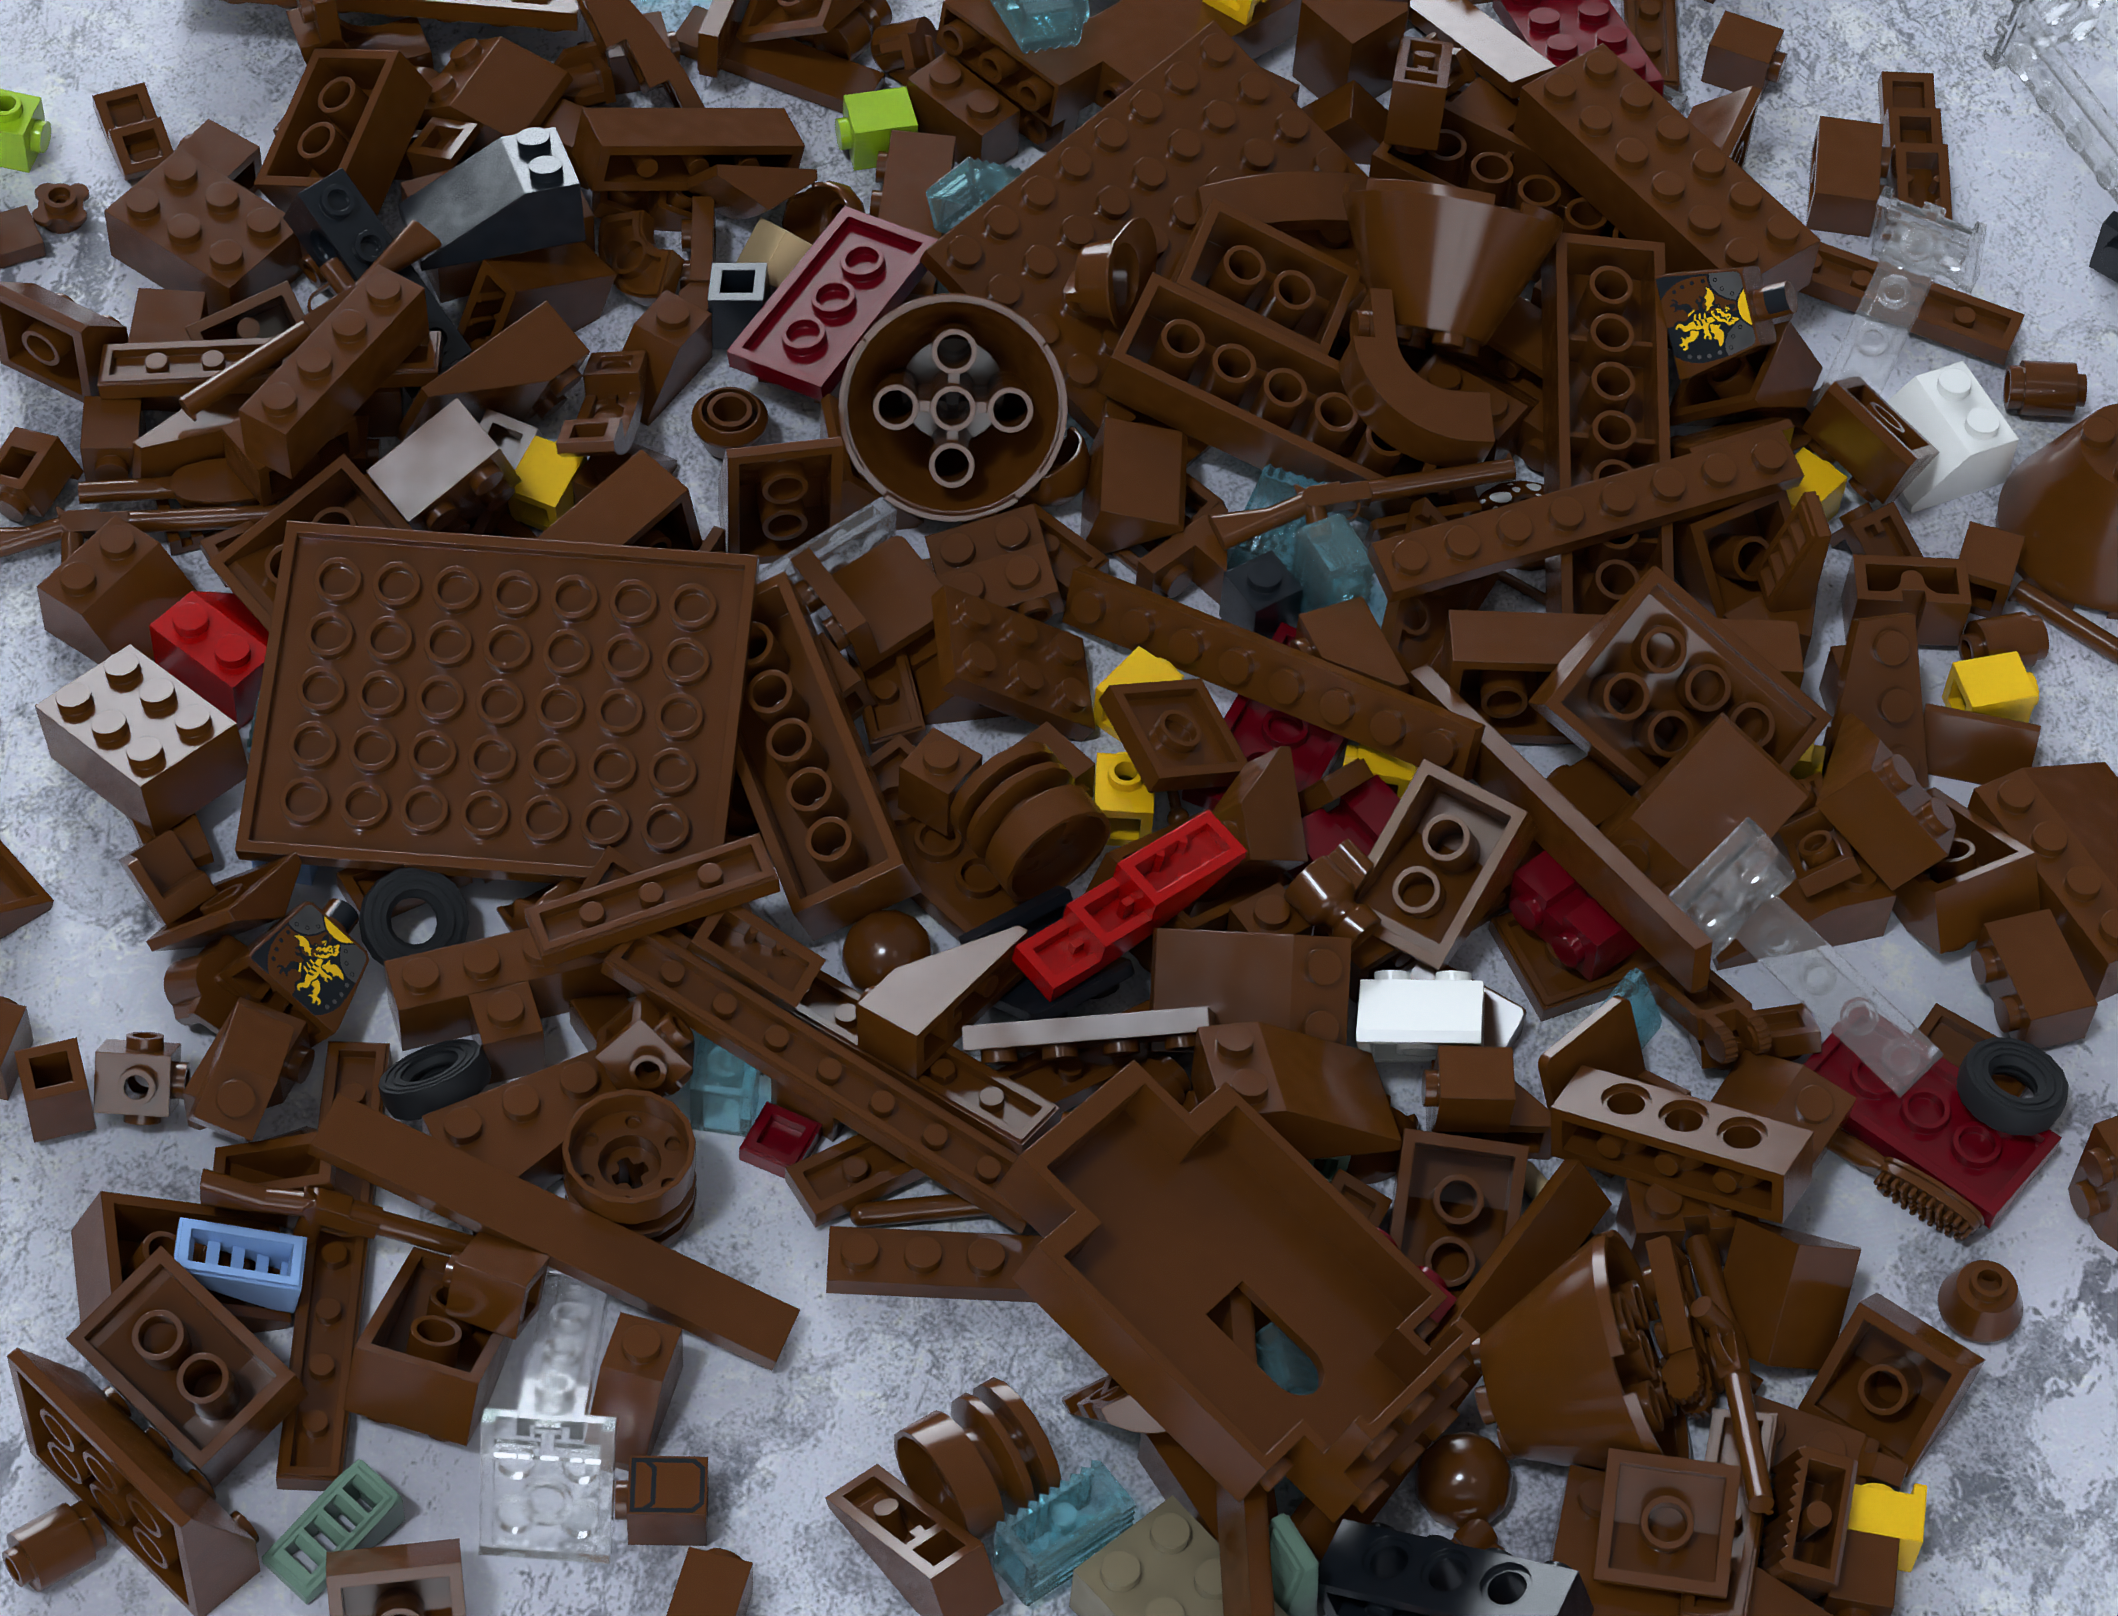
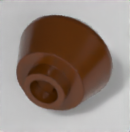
[691,387,768,459]
[1937,1260,2023,1343]

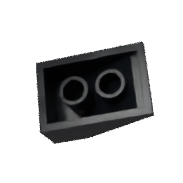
[398,127,586,271]

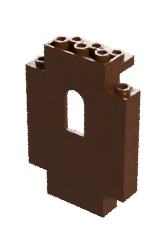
[936,0,1301,152]
[995,1060,1480,1523]

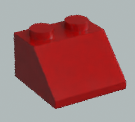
[149,591,269,730]

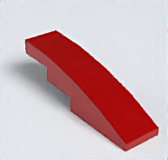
[1011,809,1248,1002]

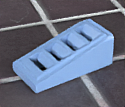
[174,1217,307,1313]

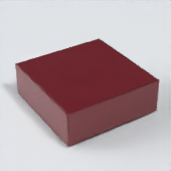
[739,1101,822,1179]

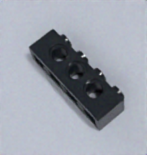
[283,168,472,399]
[1318,1519,1594,1616]

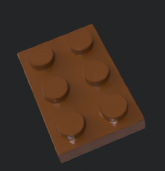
[931,584,1095,742]

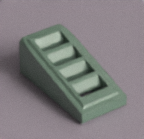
[262,1459,405,1604]
[1269,1512,1319,1616]

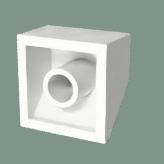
[1887,361,2019,514]
[1356,970,1485,1063]

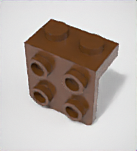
[790,536,943,672]
[1538,995,1691,1178]

